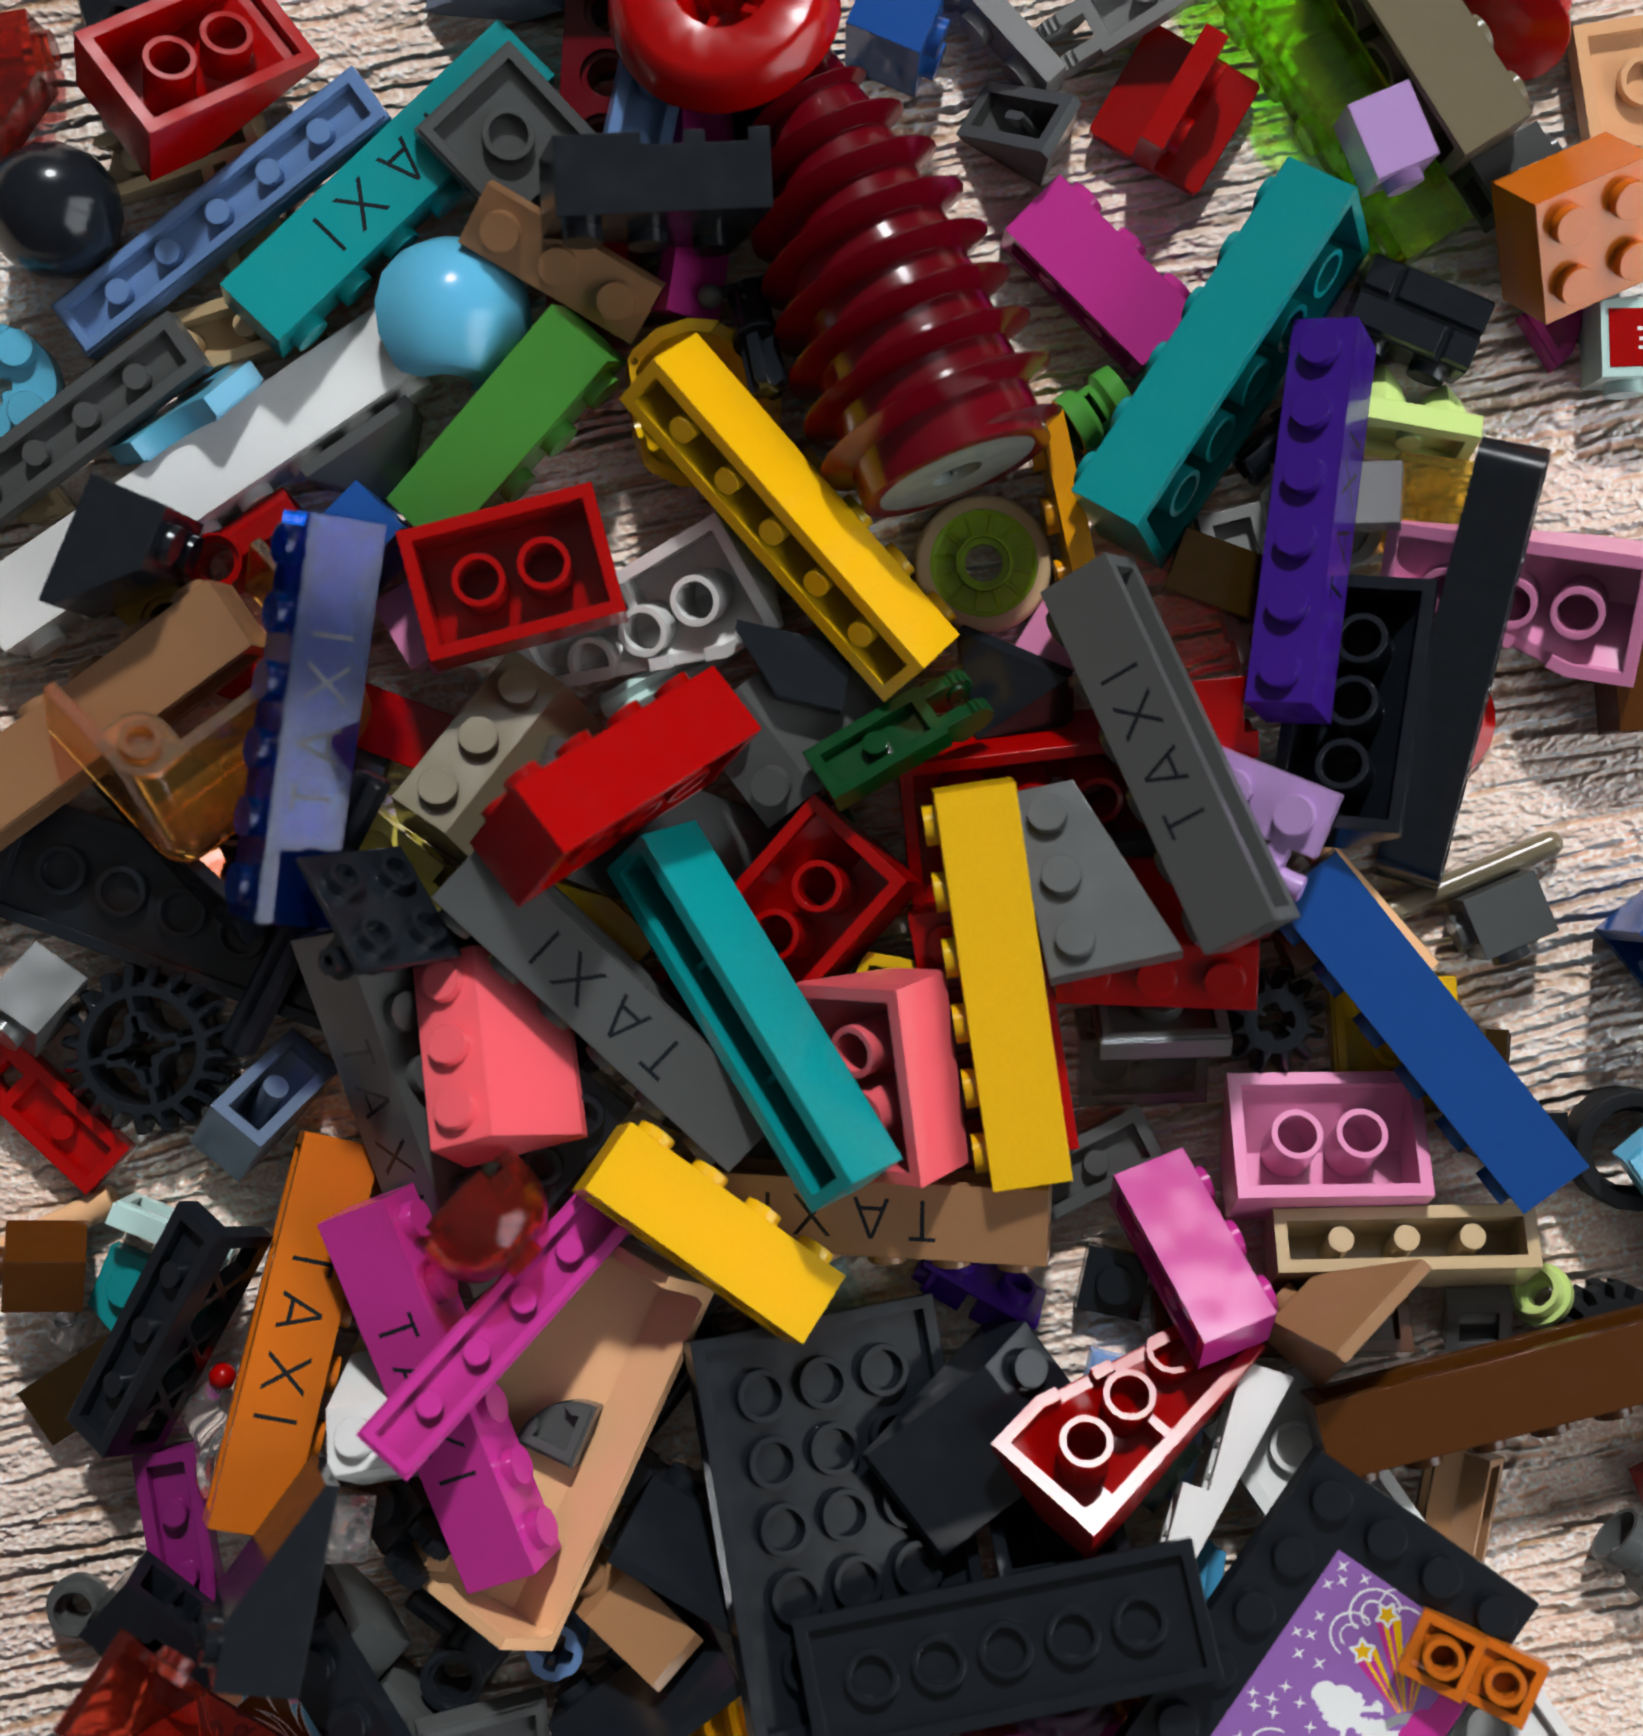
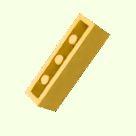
[572,1120,846,1344]

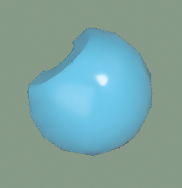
[374,236,533,391]

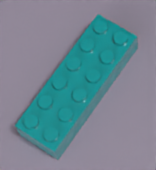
[1071,156,1371,570]

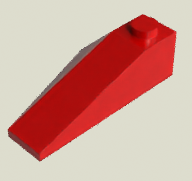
[991,1325,1266,1558]

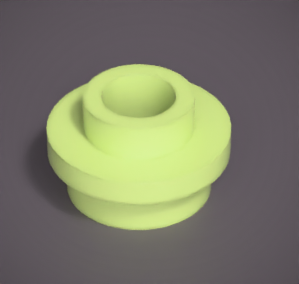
[1509,1263,1574,1327]

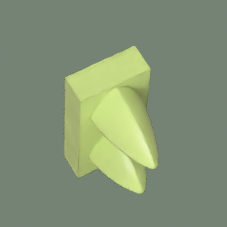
[1364,363,1484,473]

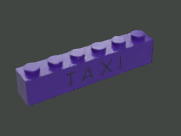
[1244,316,1376,725]

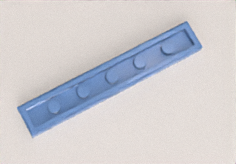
[50,65,392,361]

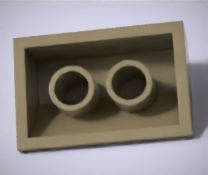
[391,651,605,865]

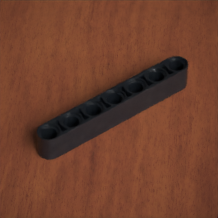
[1373,436,1551,890]

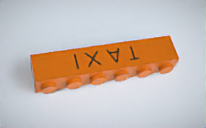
[202,1131,382,1536]

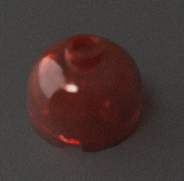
[413,1148,548,1284]

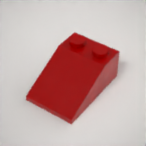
[73,0,320,182]

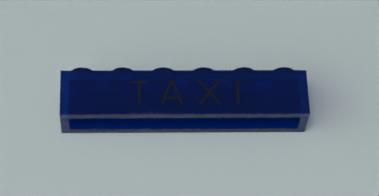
[225,510,387,928]

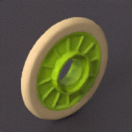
[914,494,1053,634]

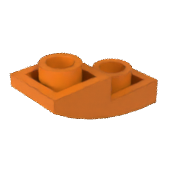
[1395,1606,1550,1730]

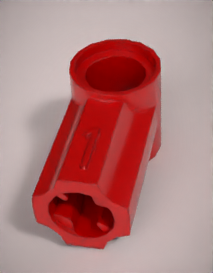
[188,487,313,595]

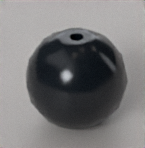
[0,141,124,279]

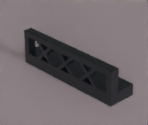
[66,1201,273,1458]

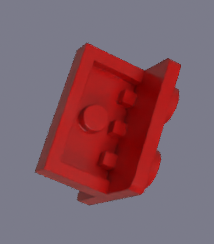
[1089,23,1260,196]

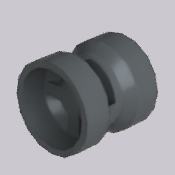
[1591,1508,1643,1600]

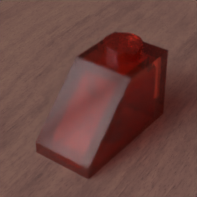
[0,8,62,162]

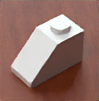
[326,1351,419,1485]

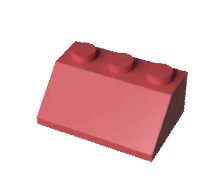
[413,945,588,1168]
[796,968,969,1188]

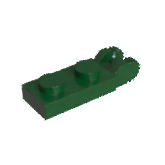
[802,669,994,812]

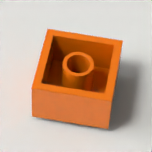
[1491,132,1643,325]

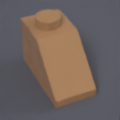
[572,1543,704,1693]

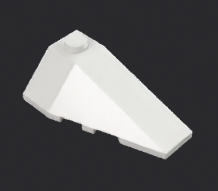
[517,511,784,687]

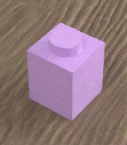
[1333,79,1440,198]

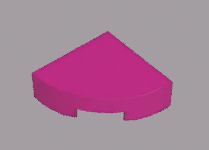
[1515,308,1584,373]

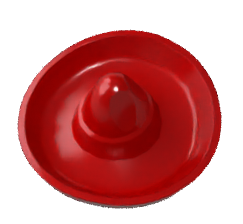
[608,0,841,114]

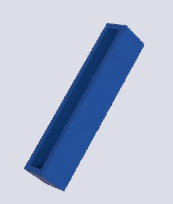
[1279,848,1590,1214]

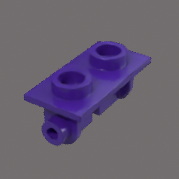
[910,1259,1046,1330]

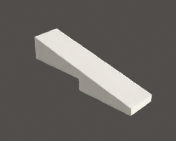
[1158,1364,1294,1559]

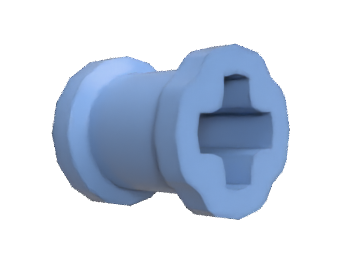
[525,1609,590,1682]

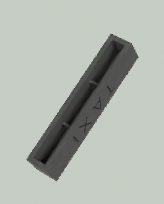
[1040,552,1301,955]
[431,851,765,1173]
[290,923,514,1299]

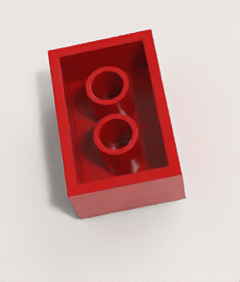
[395,481,628,671]

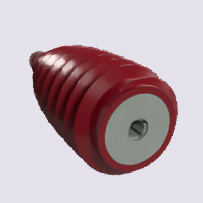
[746,47,1062,517]

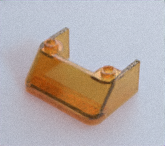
[43,537,372,862]

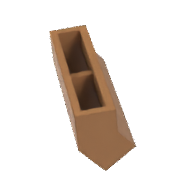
[1415,1449,1505,1563]

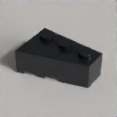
[539,126,773,257]

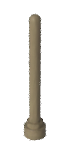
[1272,831,1563,980]

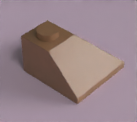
[1266,1259,1432,1389]

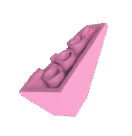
[1380,520,1643,688]

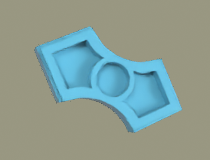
[107,360,264,466]

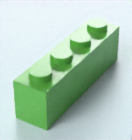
[386,305,627,527]

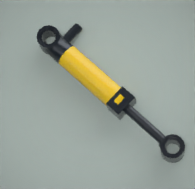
[405,1293,760,1712]

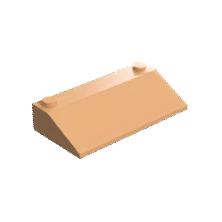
[377,1202,714,1651]

